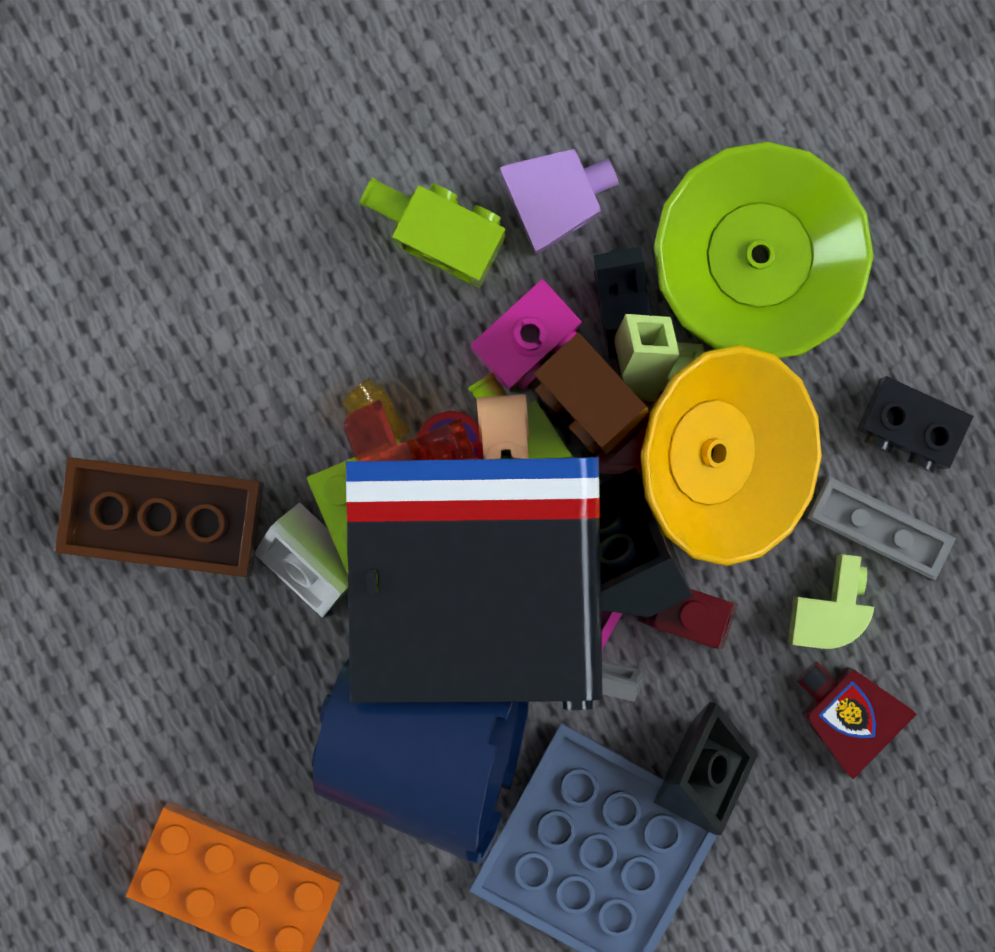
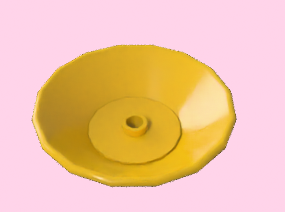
[640,345,822,566]

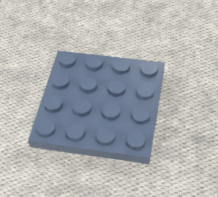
[469,722,717,952]

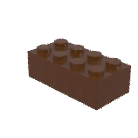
[534,332,650,459]
[55,457,264,577]

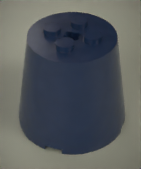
[312,658,530,864]

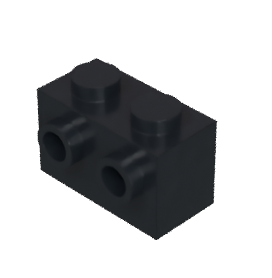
[857,376,974,473]

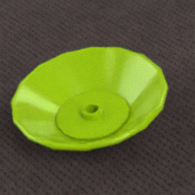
[653,142,874,359]

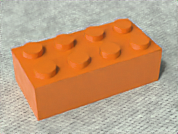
[125,802,344,952]

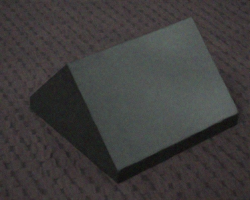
[654,702,758,836]

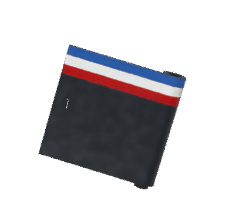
[346,457,603,710]

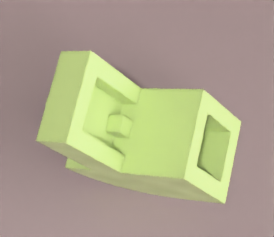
[614,314,704,402]
[787,554,874,649]

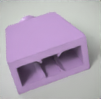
[500,149,619,255]

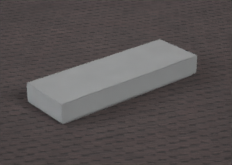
[806,476,956,581]

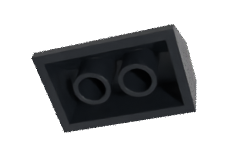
[599,468,693,617]

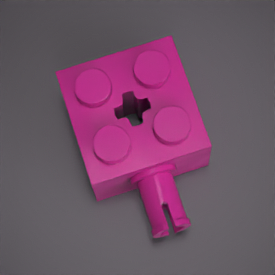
[471,279,582,392]

